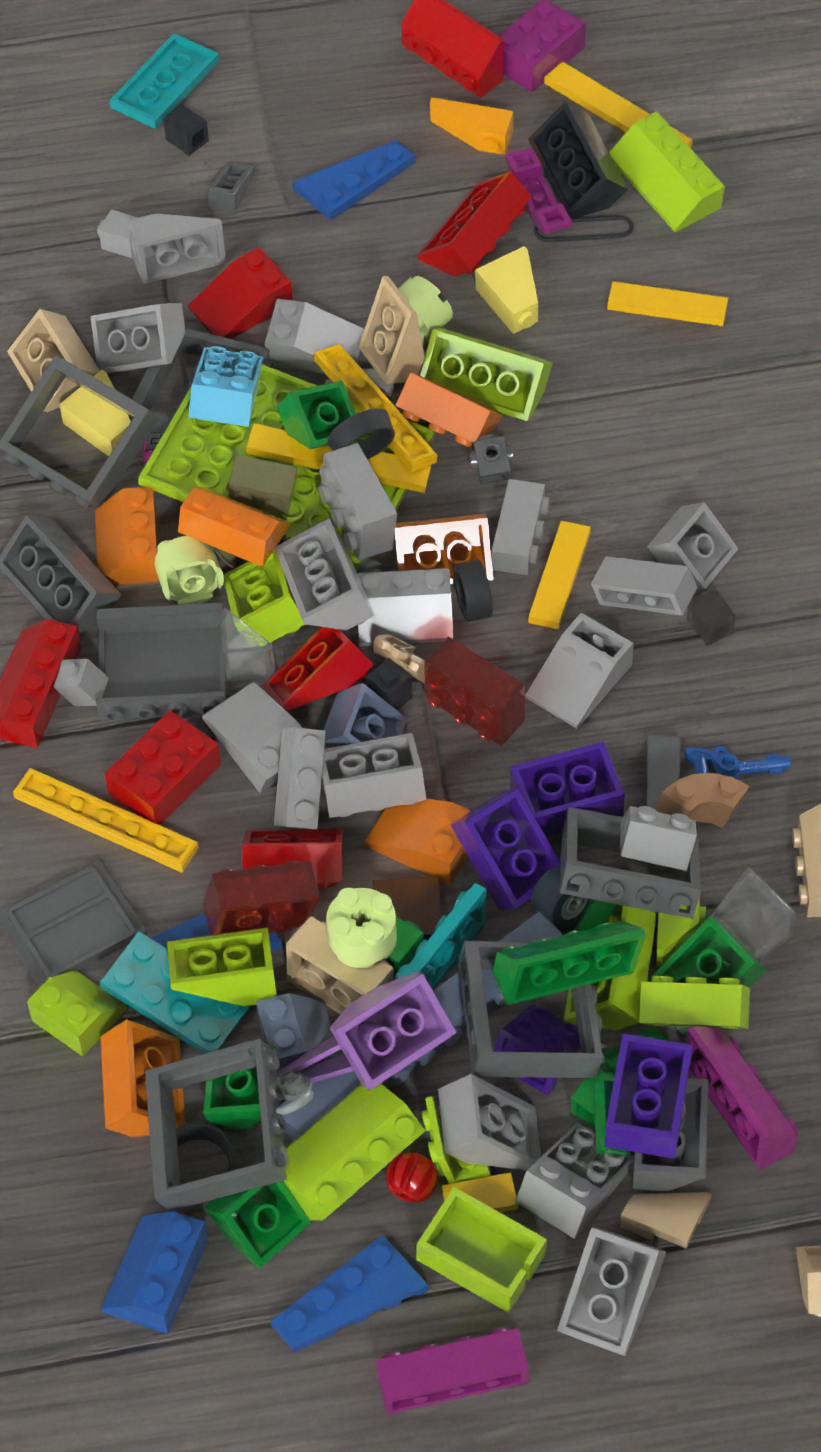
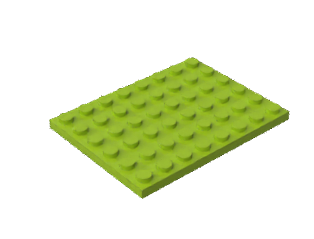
[138,364,435,570]

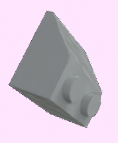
[647,502,739,590]
[620,806,697,871]

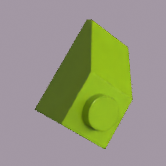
[656,896,706,967]

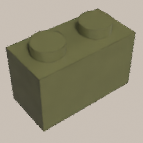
[228,455,297,514]

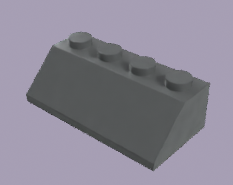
[0,514,121,635]

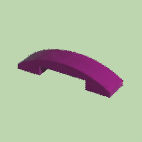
[505,147,572,234]

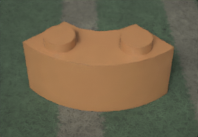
[654,773,750,828]

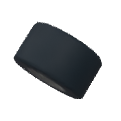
[531,864,592,930]

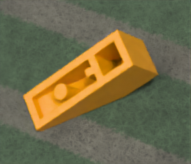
[430,97,513,155]

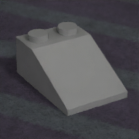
[128,213,226,285]
[265,299,365,374]
[202,682,302,793]
[438,1074,541,1170]
[557,1227,666,1356]

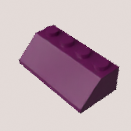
[686,1026,798,1170]

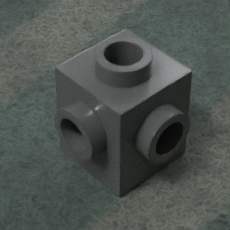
[469,434,514,485]

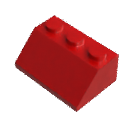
[241,828,344,888]

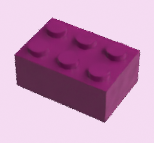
[498,0,586,92]

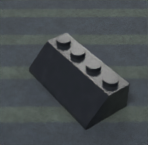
[528,101,628,218]

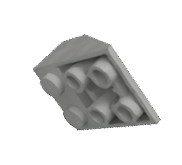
[525,613,634,729]
[515,1123,634,1239]

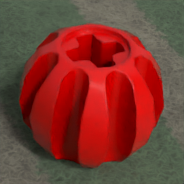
[385,1152,438,1203]

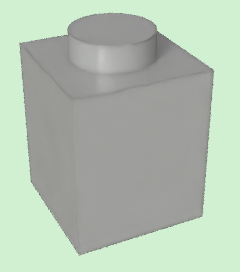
[97,209,138,258]
[53,659,109,706]

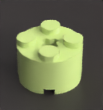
[398,276,453,346]
[154,536,224,605]
[326,888,397,968]

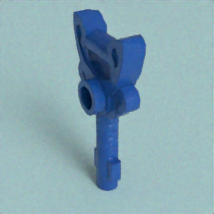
[685,746,791,780]

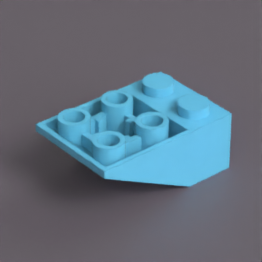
[188,346,263,427]

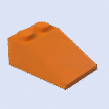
[364,798,471,885]

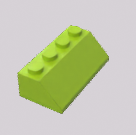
[609,111,725,233]
[420,328,553,421]
[564,904,657,1030]
[283,1083,425,1221]

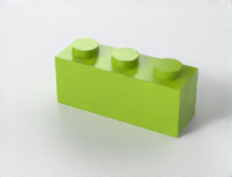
[639,976,750,1030]

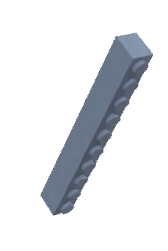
[279,911,564,1141]

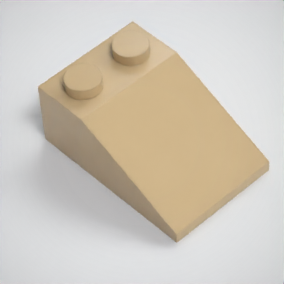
[358,276,425,384]

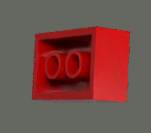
[104,710,221,825]

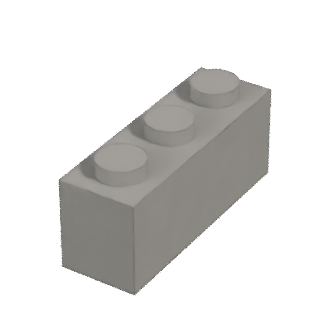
[492,479,550,575]
[591,556,697,616]
[274,727,326,829]

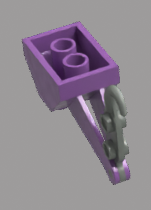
[276,972,456,1115]

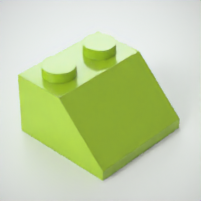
[27,970,127,1057]

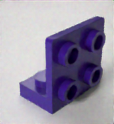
[493,1004,581,1095]

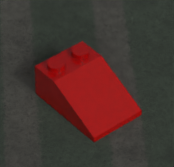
[188,247,293,339]
[262,627,374,711]

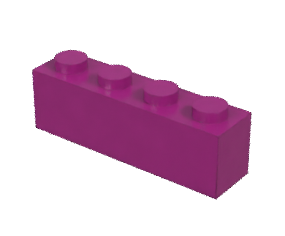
[375,1328,529,1415]

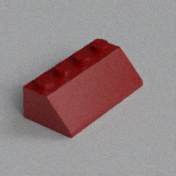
[401,0,504,98]
[416,171,532,277]
[0,619,82,748]

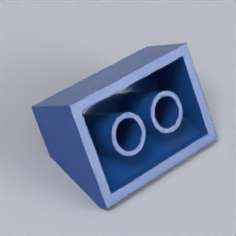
[101,1211,208,1334]

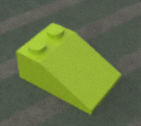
[224,549,305,652]
[167,928,277,1006]

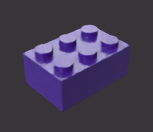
[510,742,625,836]
[450,788,560,910]
[604,1034,693,1159]

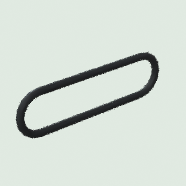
[534,215,634,242]

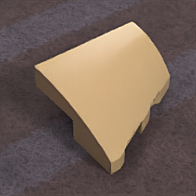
[373,634,438,684]
[620,1192,712,1248]

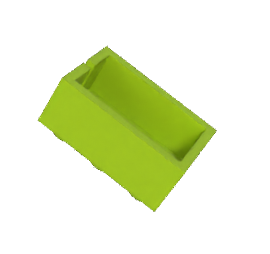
[416,1187,547,1313]

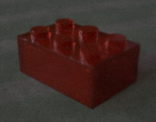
[424,636,525,746]
[203,860,320,936]

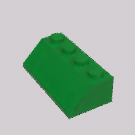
[492,921,646,1005]

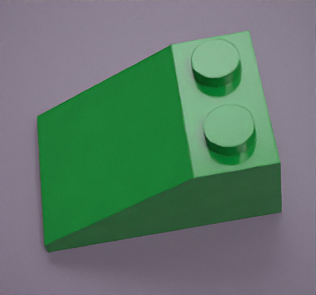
[647,916,767,1036]

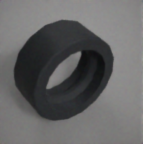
[453,559,493,622]

